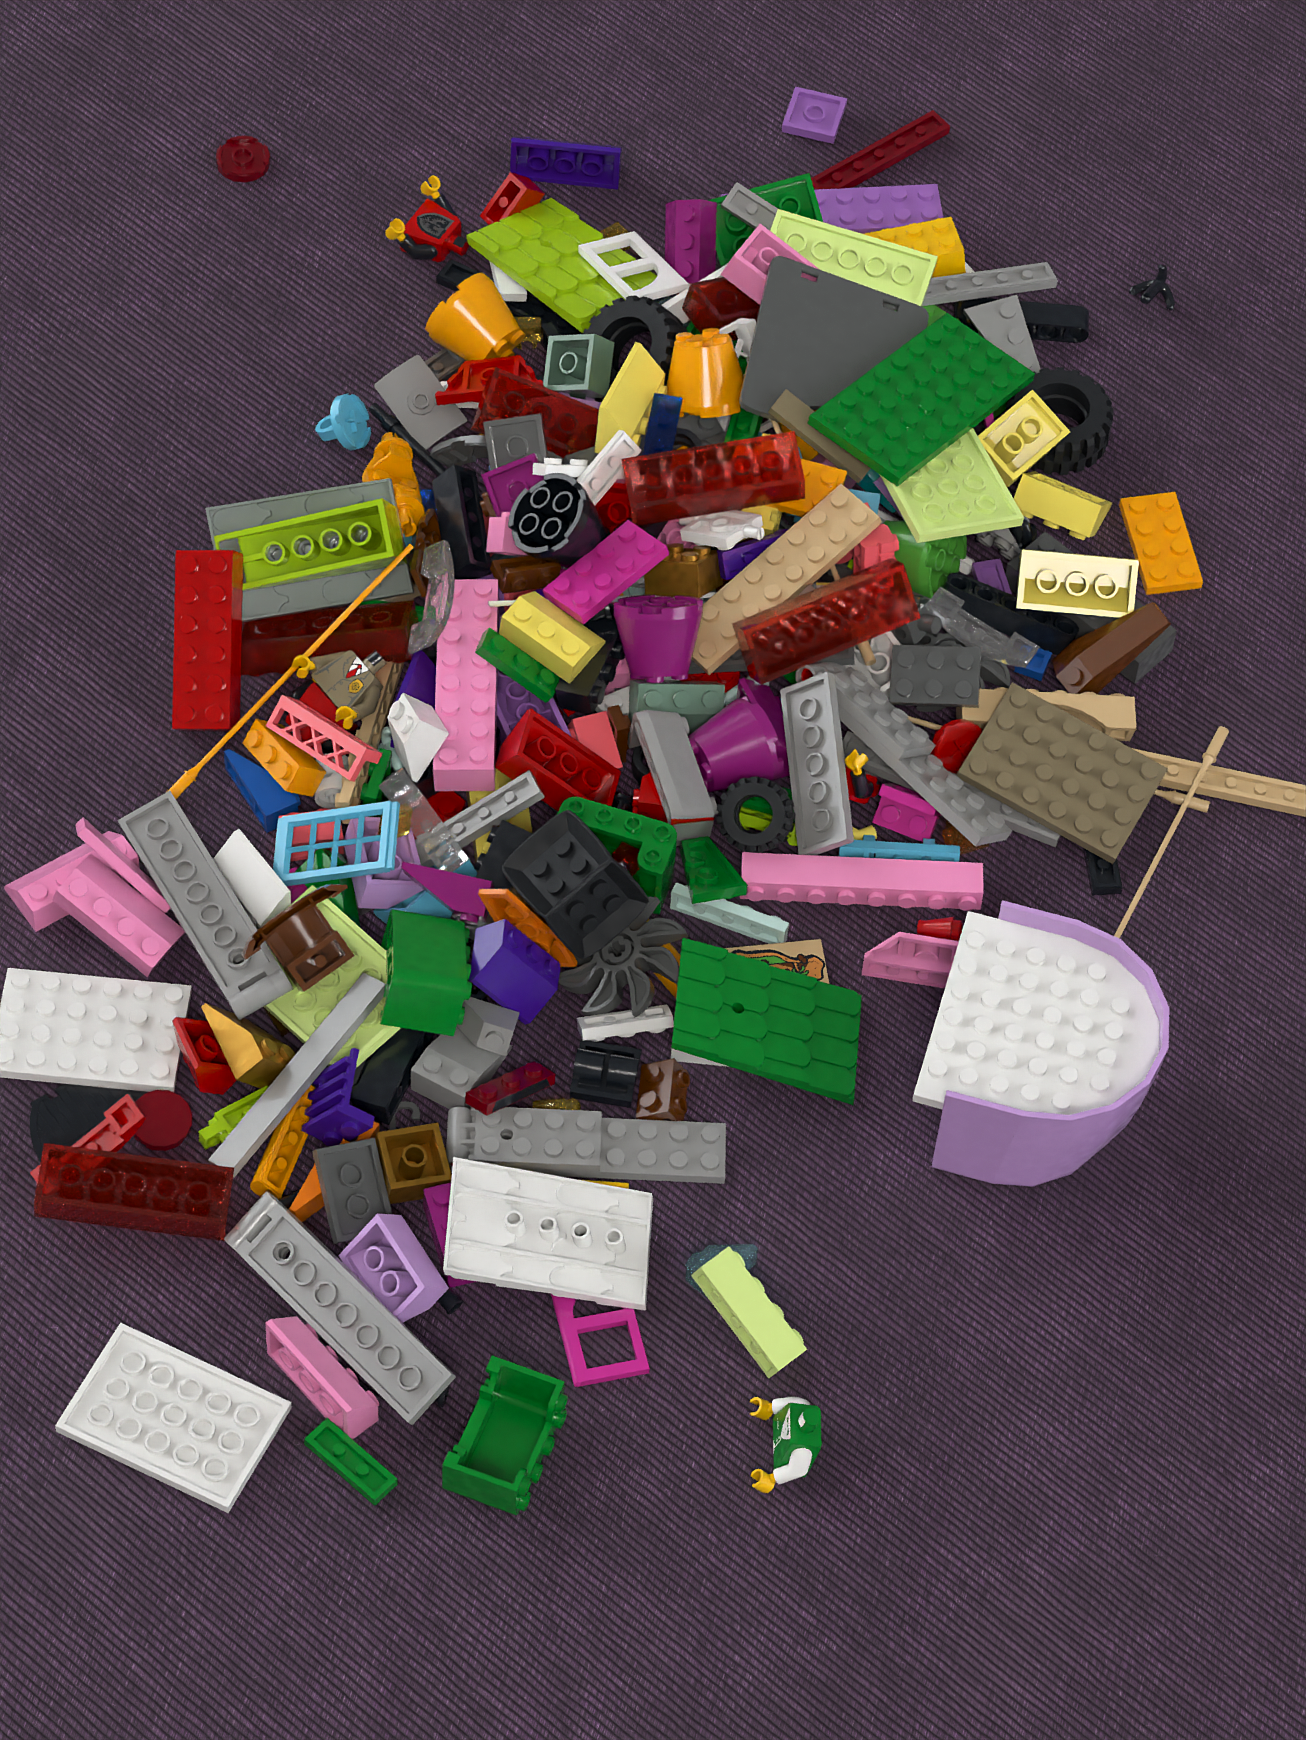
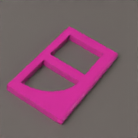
[551,1294,650,1387]

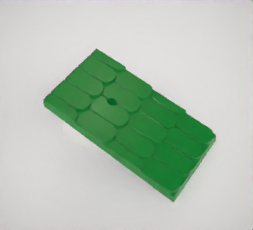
[671,938,862,1105]

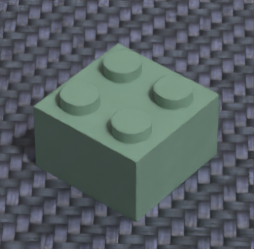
[543,334,614,399]

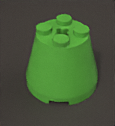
[883,520,967,605]

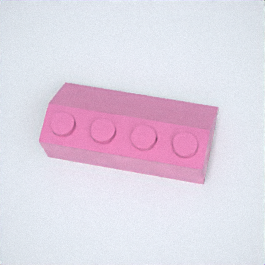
[4,831,140,932]
[52,854,185,977]
[265,1316,379,1440]

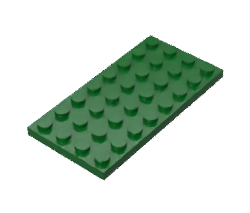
[808,313,1035,487]

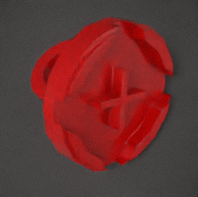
[930,719,982,774]

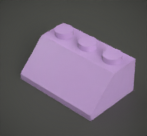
[344,817,424,909]
[338,1213,449,1323]

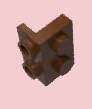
[490,556,561,594]
[636,1058,690,1121]

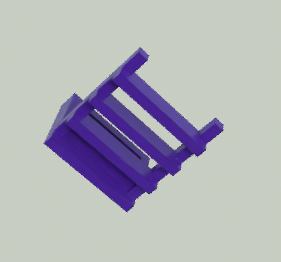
[301,1048,375,1146]

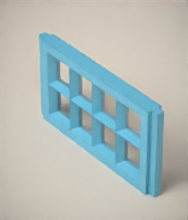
[273,801,400,886]

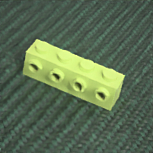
[691,1246,807,1378]

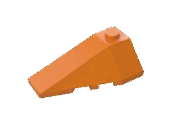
[478,889,578,967]

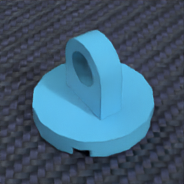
[315,393,371,451]

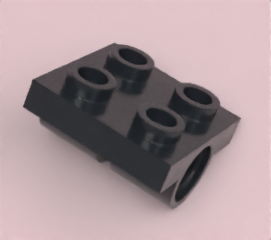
[569,1039,642,1108]

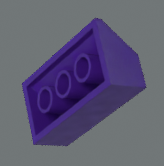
[510,136,622,190]

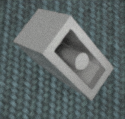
[456,997,520,1056]

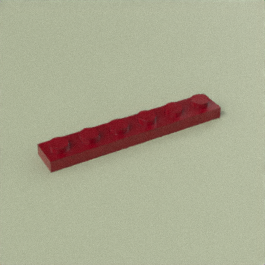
[811,110,950,190]

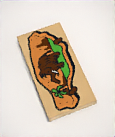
[724,939,829,984]

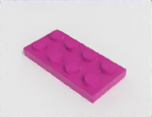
[542,520,669,625]

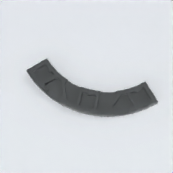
[430,435,564,468]

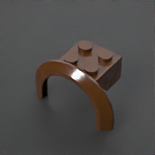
[242,884,354,992]

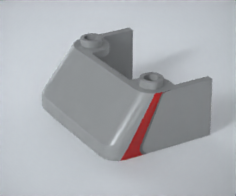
[627,710,718,846]

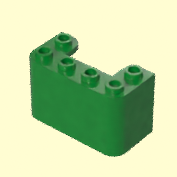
[557,797,677,915]
[380,909,472,1036]
[442,1356,568,1515]

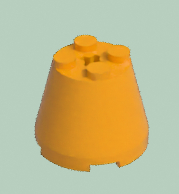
[425,273,526,361]
[664,328,744,418]

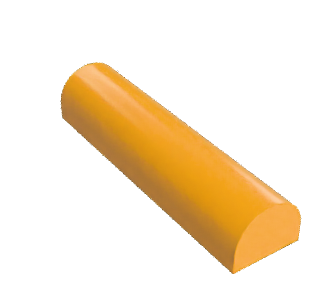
[250,1085,315,1199]

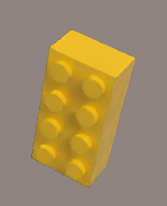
[864,217,966,278]

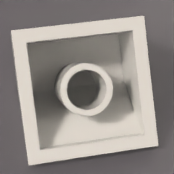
[387,693,449,782]

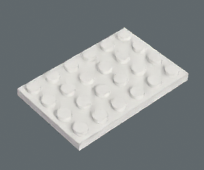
[0,968,192,1093]
[55,1323,292,1513]

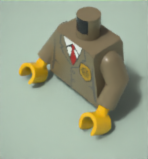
[292,650,387,729]

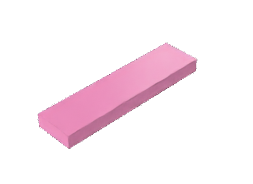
[76,817,170,913]

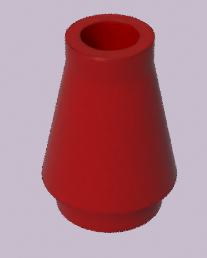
[917,917,962,941]

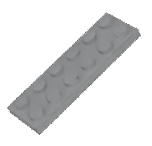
[780,671,854,855]

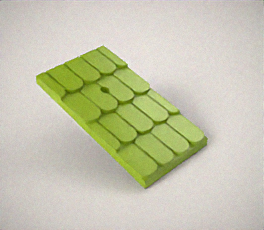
[466,198,657,333]

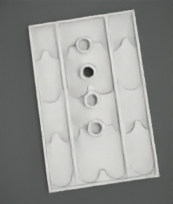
[443,1157,653,1310]

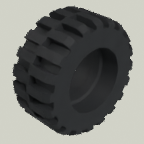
[583,295,687,403]
[1005,367,1113,475]

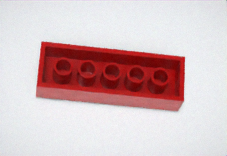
[172,550,243,731]

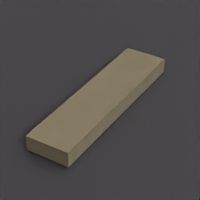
[768,389,870,484]

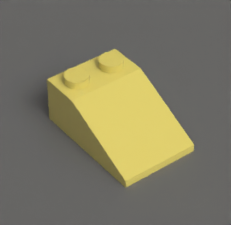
[978,389,1070,488]

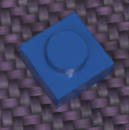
[1014,643,1052,681]

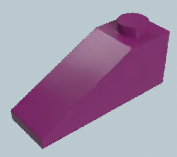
[401,862,495,925]

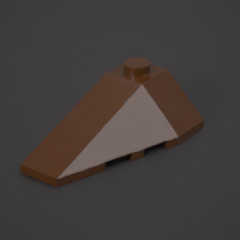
[407,508,446,597]
[1052,602,1171,694]

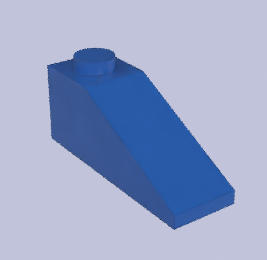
[224,749,301,833]

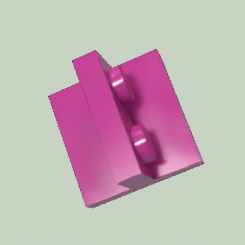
[872,783,942,842]

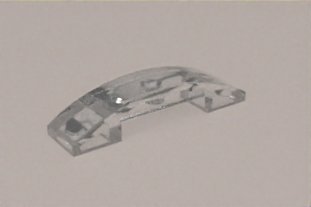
[407,540,455,654]
[926,587,1040,668]
[379,768,469,872]

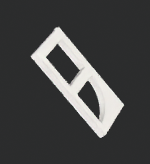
[578,231,690,300]

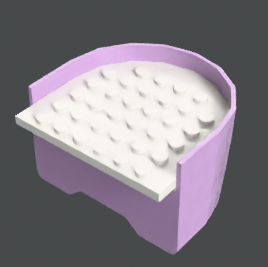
[912,900,1169,1187]

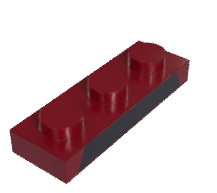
[465,1061,555,1116]

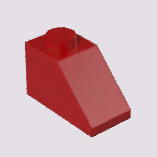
[480,172,545,225]

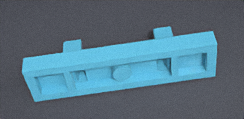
[838,835,960,862]

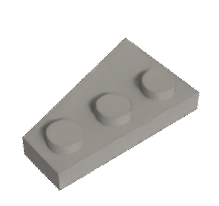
[963,295,1040,374]

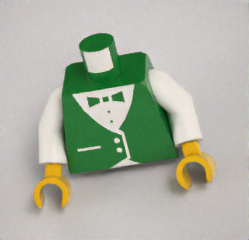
[750,1397,822,1493]

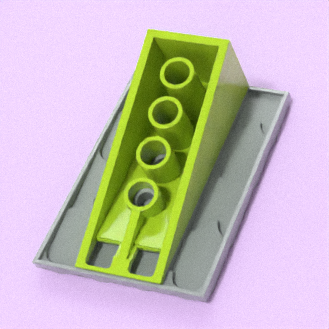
[205,478,415,623]

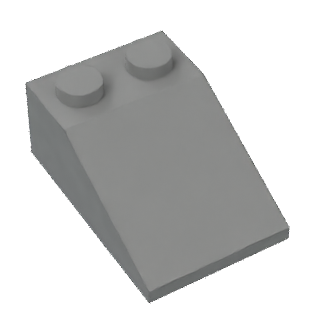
[411,1027,512,1109]

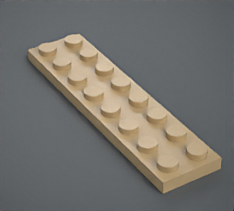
[692,484,882,675]

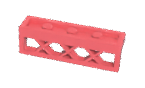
[266,695,383,782]

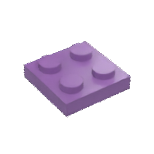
[782,87,847,144]

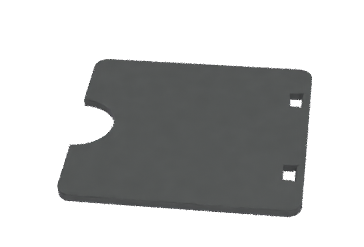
[739,256,929,423]

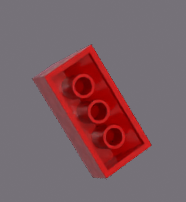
[495,708,621,811]

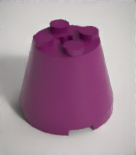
[614,595,703,683]
[688,696,784,792]

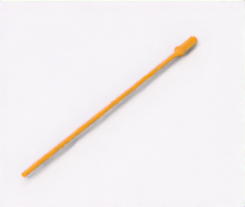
[167,543,414,799]

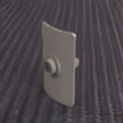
[374,355,467,450]

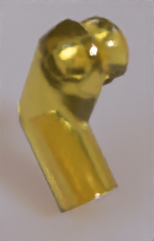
[533,1098,581,1110]

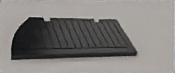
[30,1084,148,1164]

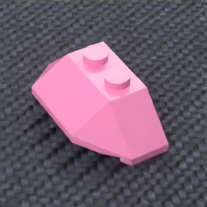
[862,932,959,988]

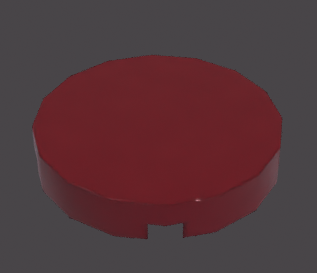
[216,136,271,183]
[133,1090,192,1151]

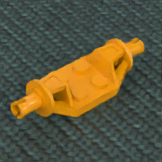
[362,432,425,537]

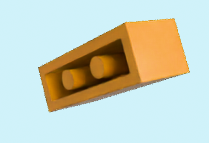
[242,719,326,797]

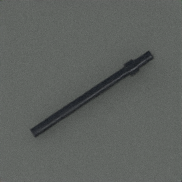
[369,403,447,476]

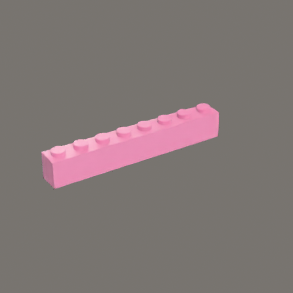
[740,852,984,911]

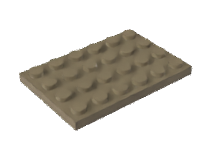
[957,682,1168,864]

